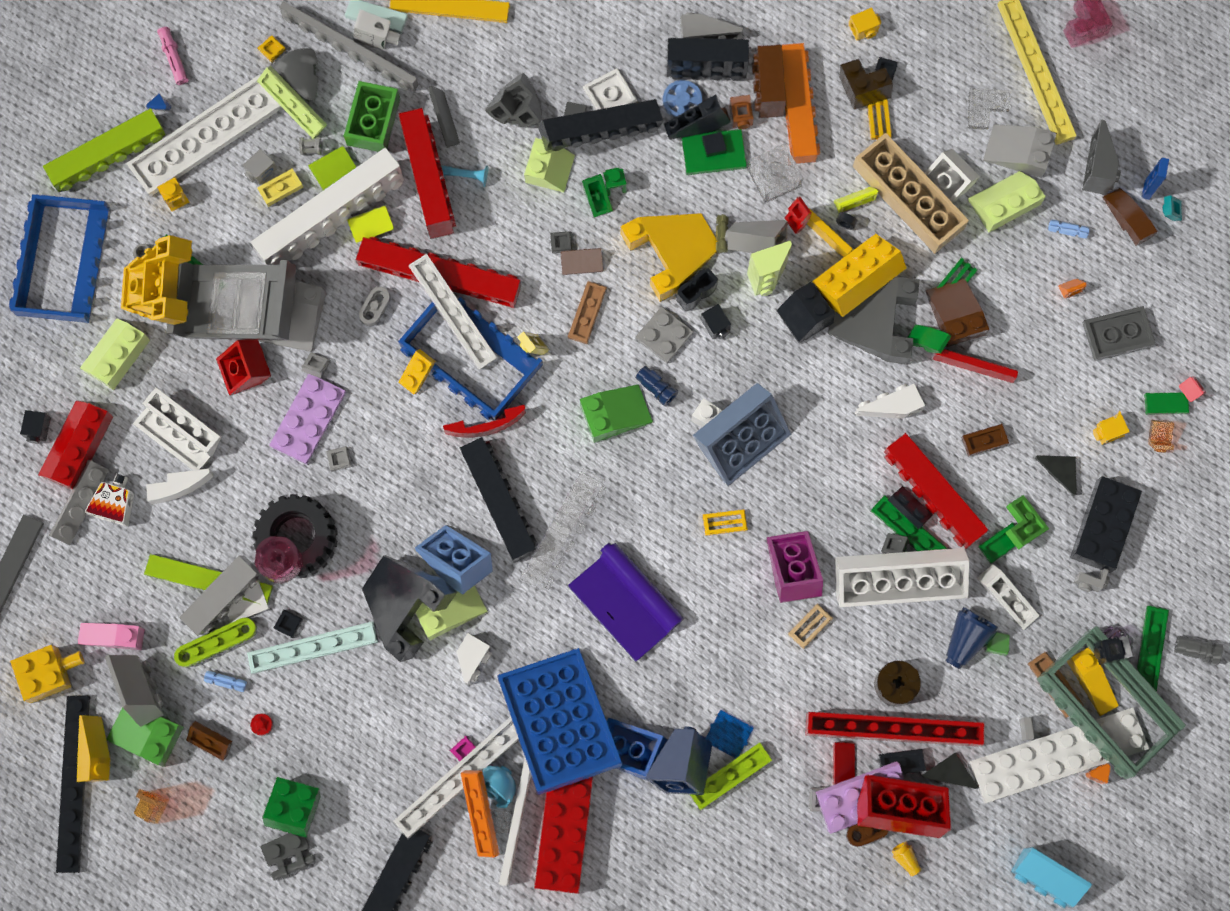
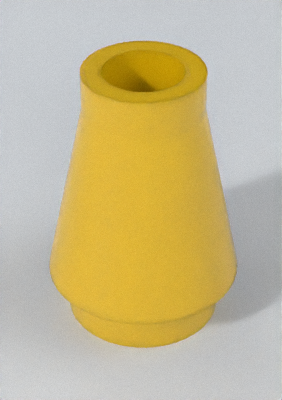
[892,841,922,876]

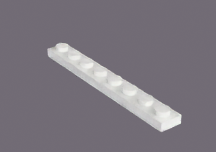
[393,717,519,839]

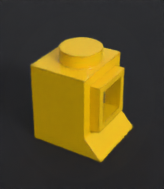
[157,177,190,212]
[1093,411,1130,445]

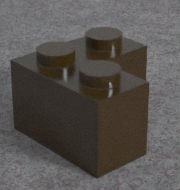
[839,59,893,110]

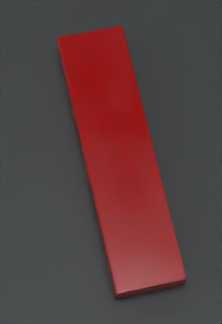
[933,349,1019,383]

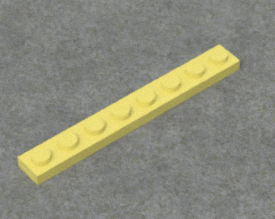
[997,0,1077,145]

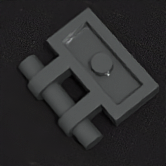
[260,833,315,881]

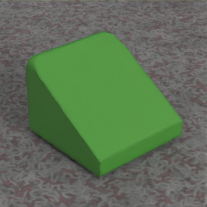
[985,632,1010,656]

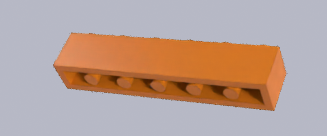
[782,43,820,164]

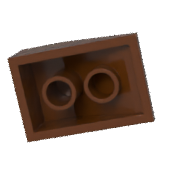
[925,278,990,347]

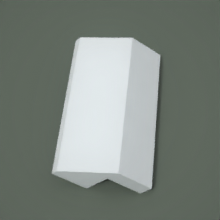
[133,388,221,470]

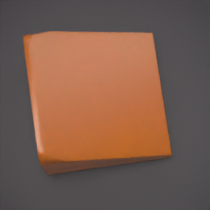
[1058,279,1087,298]

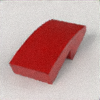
[784,197,812,234]

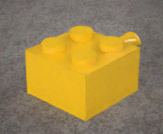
[10,644,85,703]

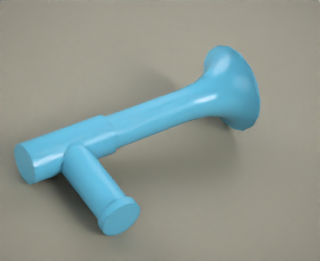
[441,166,489,187]

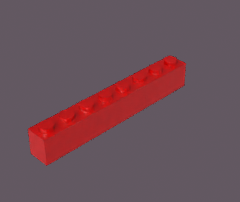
[356,237,521,308]
[805,712,984,747]

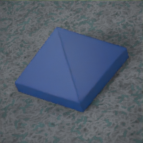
[146,94,171,110]

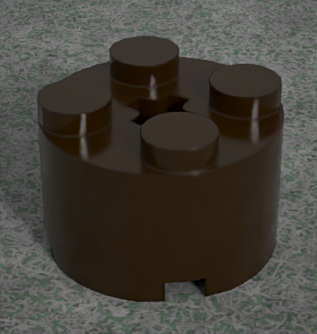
[874,661,921,707]

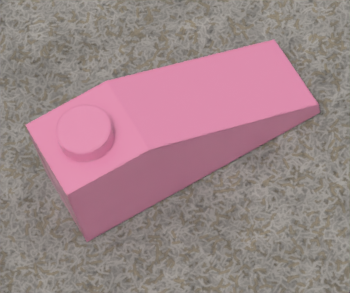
[78,623,145,651]

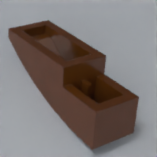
[1102,188,1158,246]

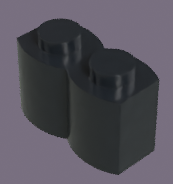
[676,268,718,312]

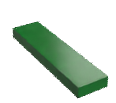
[870,495,947,551]
[1137,606,1169,692]

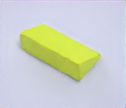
[834,187,878,213]
[347,206,394,243]

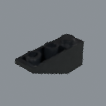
[664,94,731,140]

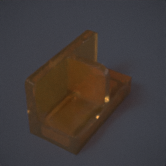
[134,789,169,824]

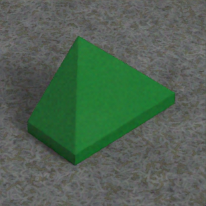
[582,174,613,217]

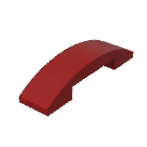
[443,405,526,438]

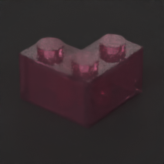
[1063,0,1113,48]

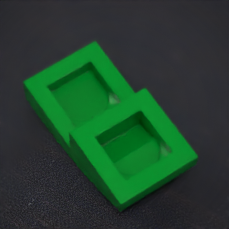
[907,325,951,354]

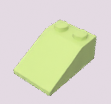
[416,585,488,640]

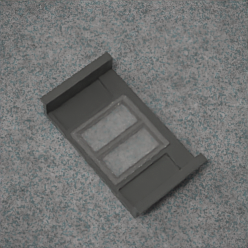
[166,260,296,340]

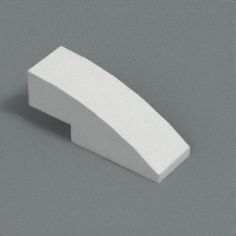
[146,469,213,505]

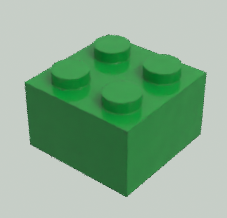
[262,777,321,838]

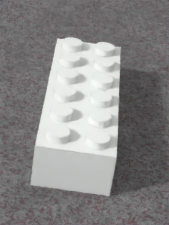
[835,548,969,607]

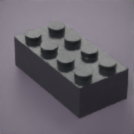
[667,38,749,81]
[1070,476,1142,573]

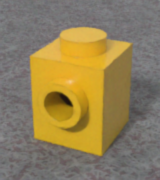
[848,8,881,41]

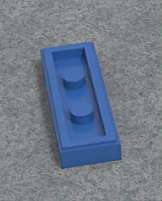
[1141,157,1169,200]

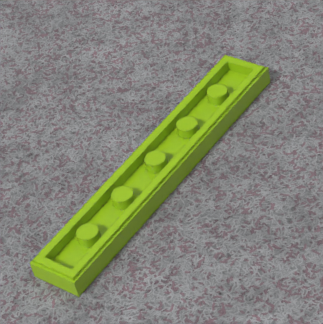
[144,554,273,605]

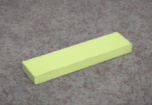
[257,66,327,139]

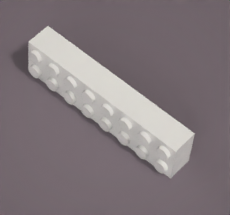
[251,148,404,265]

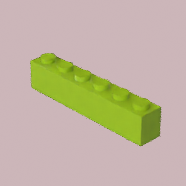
[43,108,166,192]

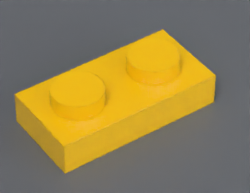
[398,349,436,395]

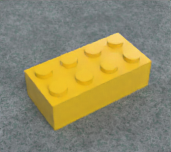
[812,233,906,317]

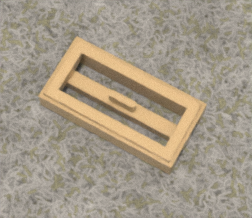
[788,603,833,649]

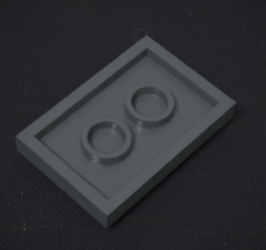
[1082,306,1156,361]

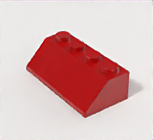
[38,401,113,490]
[857,774,951,838]

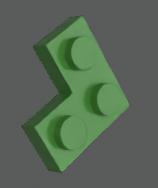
[1006,495,1049,550]

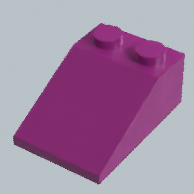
[767,531,823,603]

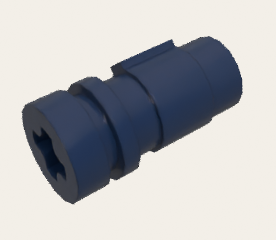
[635,366,678,407]

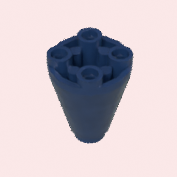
[945,606,998,670]

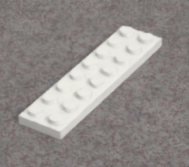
[126,74,282,197]
[969,708,1149,804]

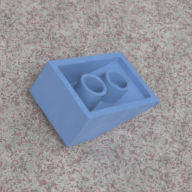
[415,525,493,595]

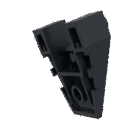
[362,555,457,662]

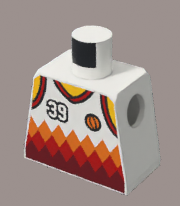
[85,474,134,527]

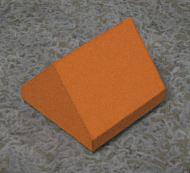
[1085,763,1111,785]

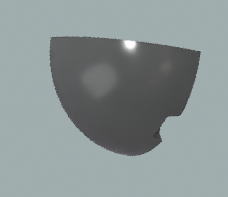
[272,48,318,101]
[485,72,542,127]

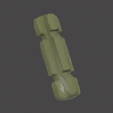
[716,214,728,253]

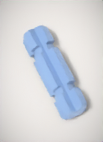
[1048,219,1089,239]
[204,671,247,692]

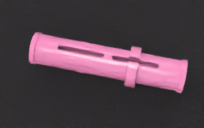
[157,27,189,85]

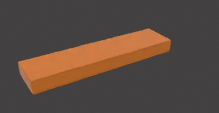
[460,770,500,857]

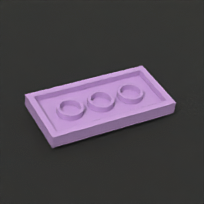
[269,374,346,465]
[815,761,904,834]

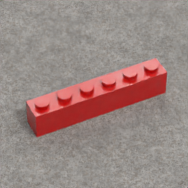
[884,433,988,549]

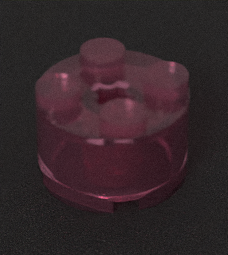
[255,536,303,584]

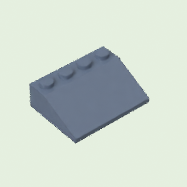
[693,383,791,486]

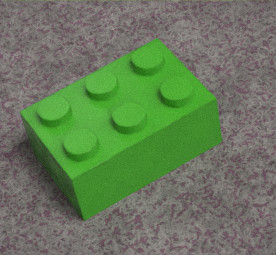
[344,81,400,152]

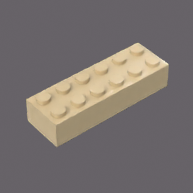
[853,133,969,254]

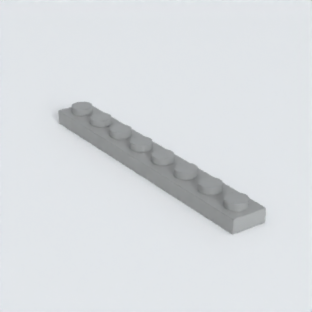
[279,1,419,91]

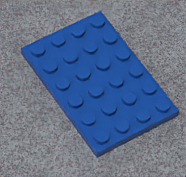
[497,648,622,795]

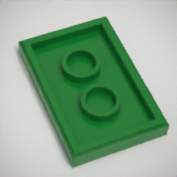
[681,129,747,175]

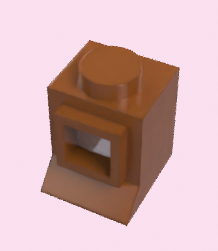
[729,95,754,130]

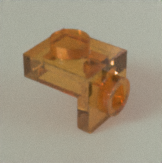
[1148,420,1174,453]

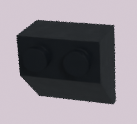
[777,281,835,343]

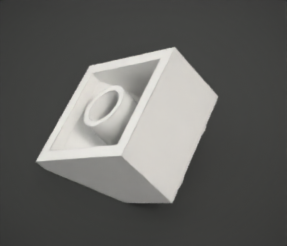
[925,149,980,203]

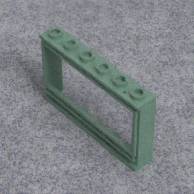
[1037,626,1186,779]

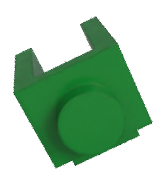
[603,167,627,196]

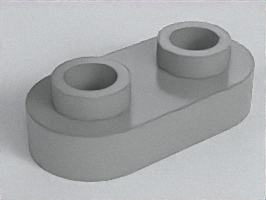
[359,287,391,326]

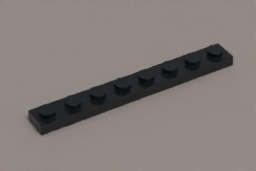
[56,696,90,873]

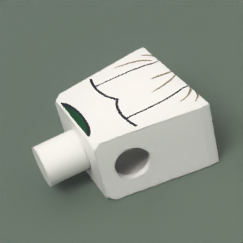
[353,9,401,49]

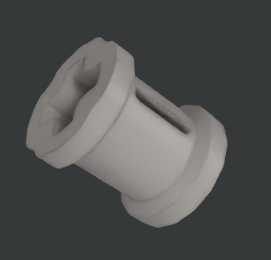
[299,137,322,155]

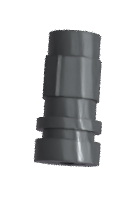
[1174,636,1223,665]

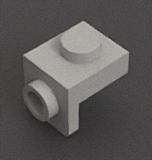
[1073,569,1110,592]

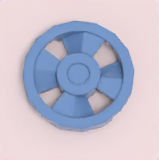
[662,80,703,117]

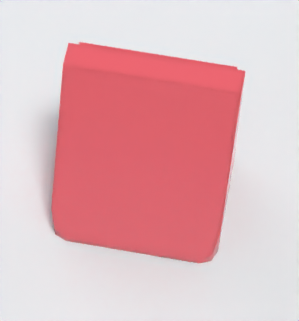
[1179,376,1206,402]

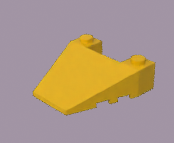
[620,213,718,302]
[121,235,192,325]

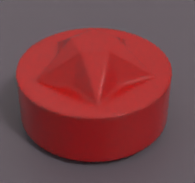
[250,713,273,736]

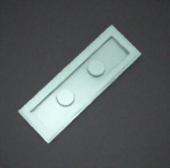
[345,0,408,34]

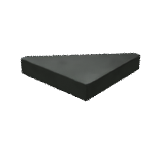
[1035,455,1077,496]
[921,753,978,789]

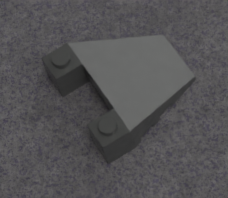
[828,277,920,365]

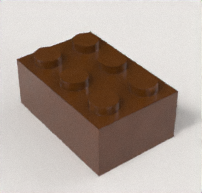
[751,45,786,118]

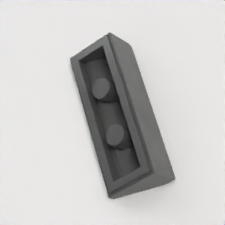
[428,86,460,148]

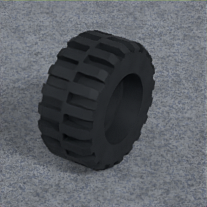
[252,494,338,579]

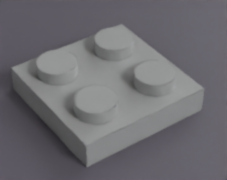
[635,307,693,363]

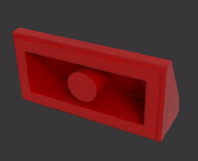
[833,742,855,785]

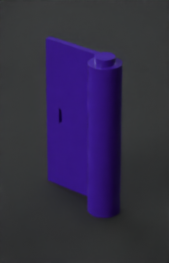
[568,542,684,662]

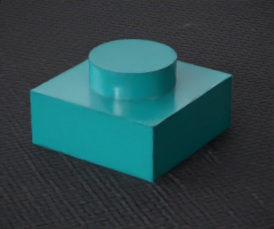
[1162,195,1182,221]

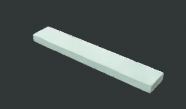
[247,621,378,674]

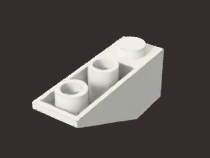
[855,384,925,419]

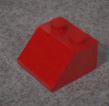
[216,339,271,396]

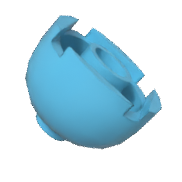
[481,766,516,808]

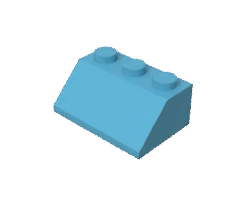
[1011,848,1092,909]

